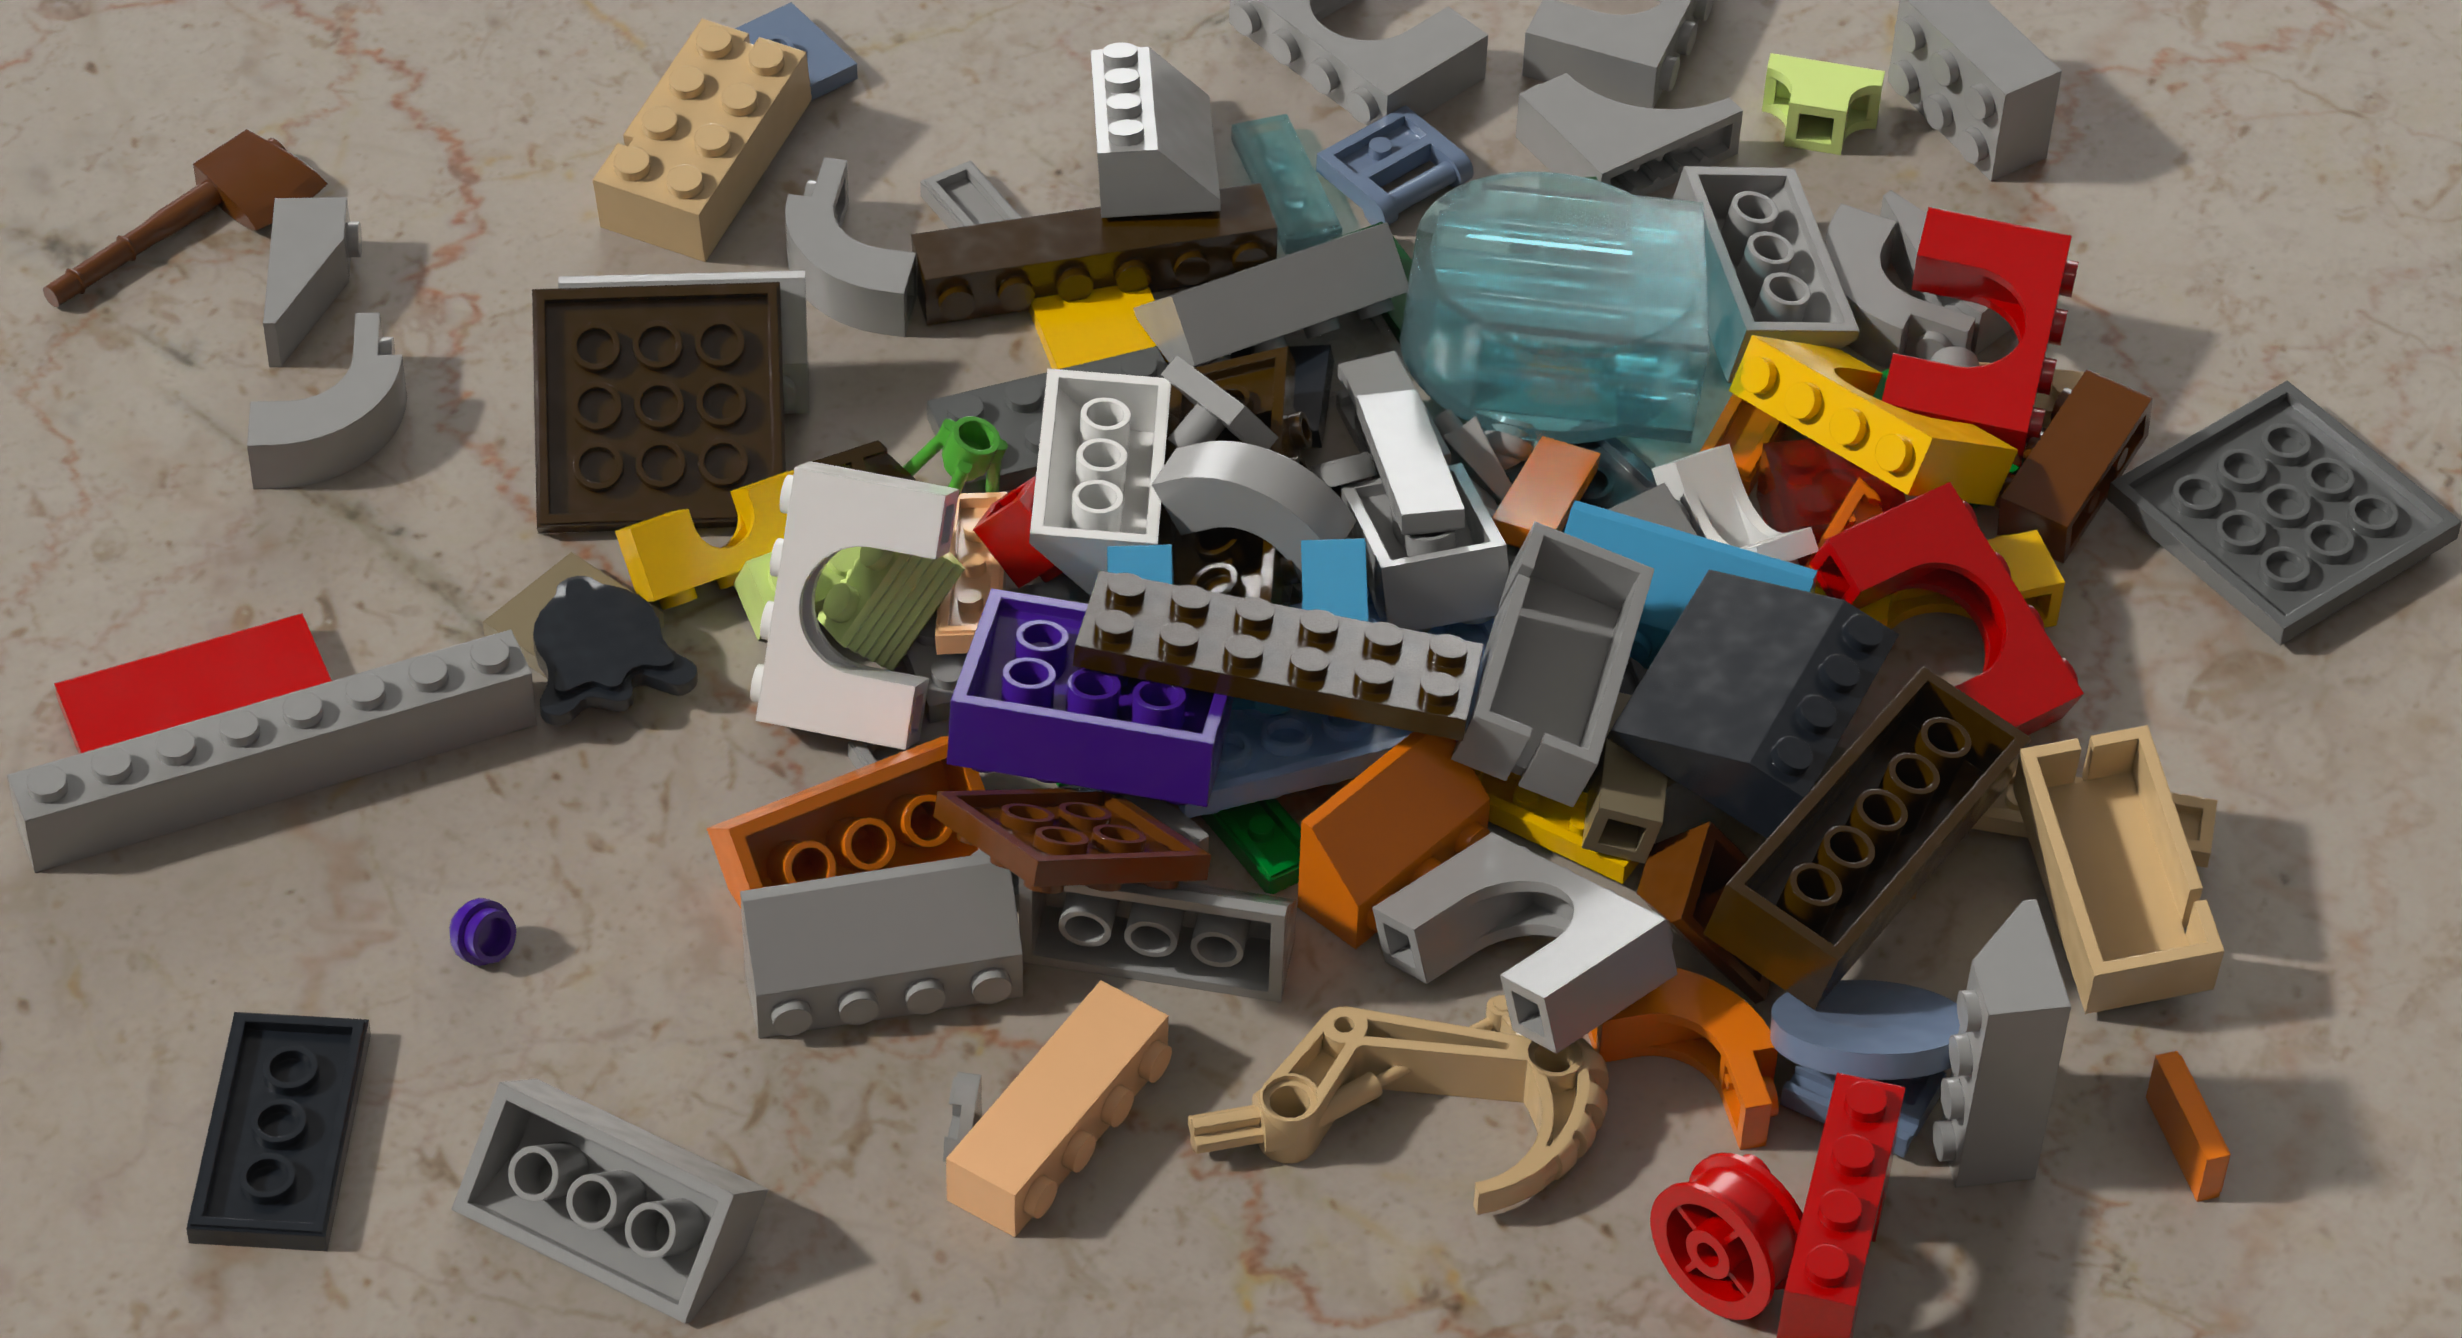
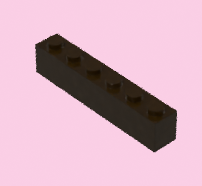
[911,183,1278,325]

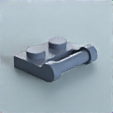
[1316,105,1474,225]

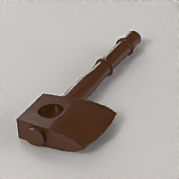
[43,129,328,308]

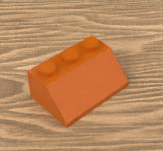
[1297,732,1490,949]

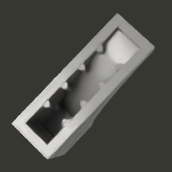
[1516,73,1743,212]

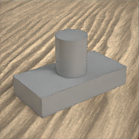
[1161,356,1279,449]

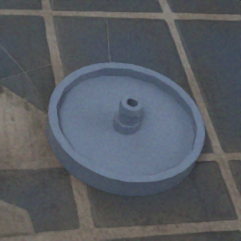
[1770,980,1960,1080]

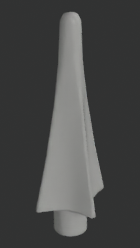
[1433,409,1512,507]

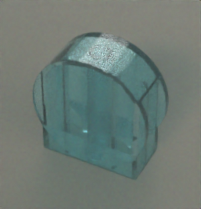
[1400,172,1710,444]

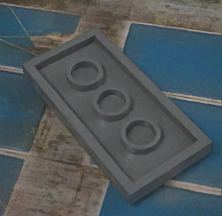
[927,346,1171,493]

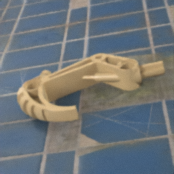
[1188,995,1609,1215]

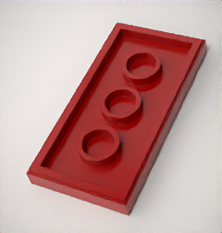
[54,613,332,754]

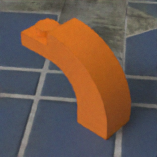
[1588,968,1779,1150]

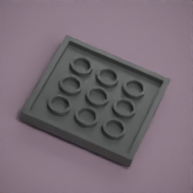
[2107,380,2462,646]

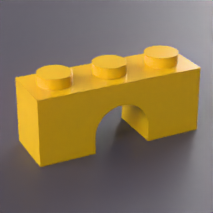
[615,470,794,610]

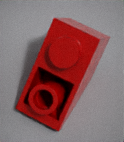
[973,476,1062,589]

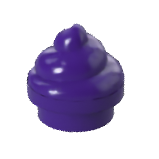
[449,898,517,966]

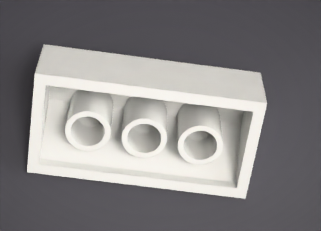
[1029,369,1171,595]

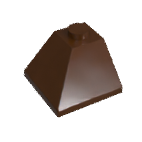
[1636,821,1771,1004]

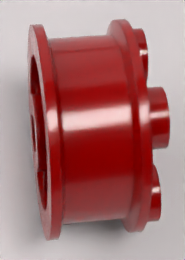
[1650,1152,1803,1320]

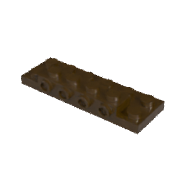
[1158,346,1312,605]

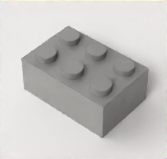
[1888,0,2062,182]

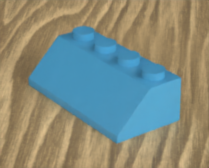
[1564,500,1818,669]

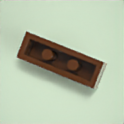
[1994,369,2153,564]

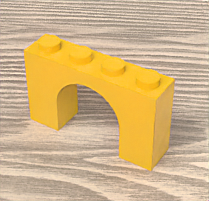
[1729,335,2018,506]

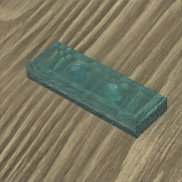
[1231,114,1342,255]

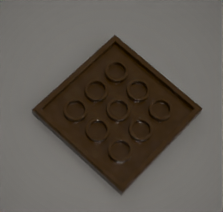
[532,282,786,533]

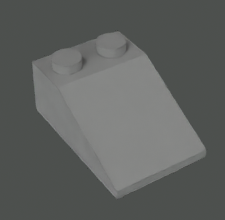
[1340,463,1509,633]

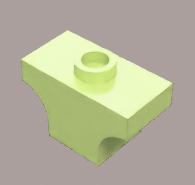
[1762,53,1885,155]

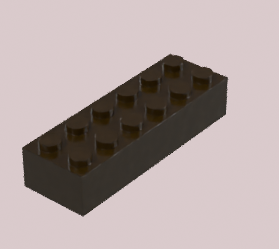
[1703,666,2032,1010]

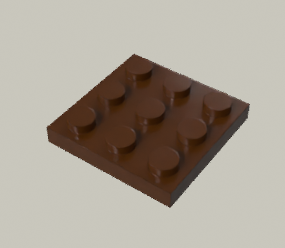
[933,787,1211,894]

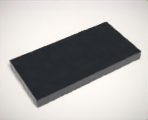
[186,1012,371,1251]

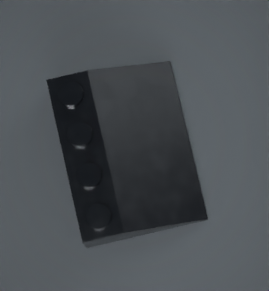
[1606,570,1899,838]

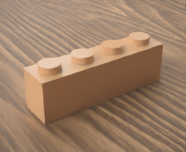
[946,980,1172,1237]

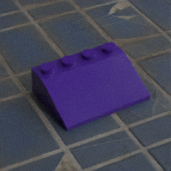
[947,588,1234,807]

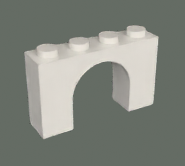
[750,461,959,750]

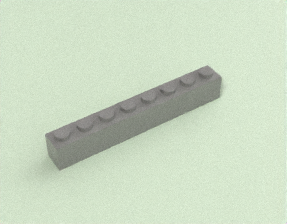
[7,629,537,873]

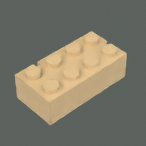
[593,18,812,262]
[2013,725,2224,1014]

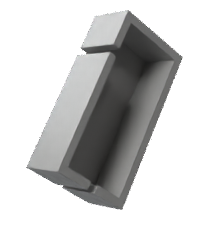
[1451,521,1655,807]

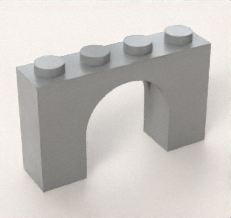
[1229,0,1488,126]
[1522,0,1714,109]
[1372,832,1677,1054]

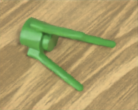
[903,416,1008,498]

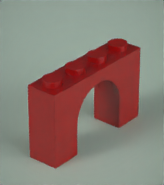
[1882,207,2079,466]
[1808,482,2084,735]
[1777,1072,1906,1338]

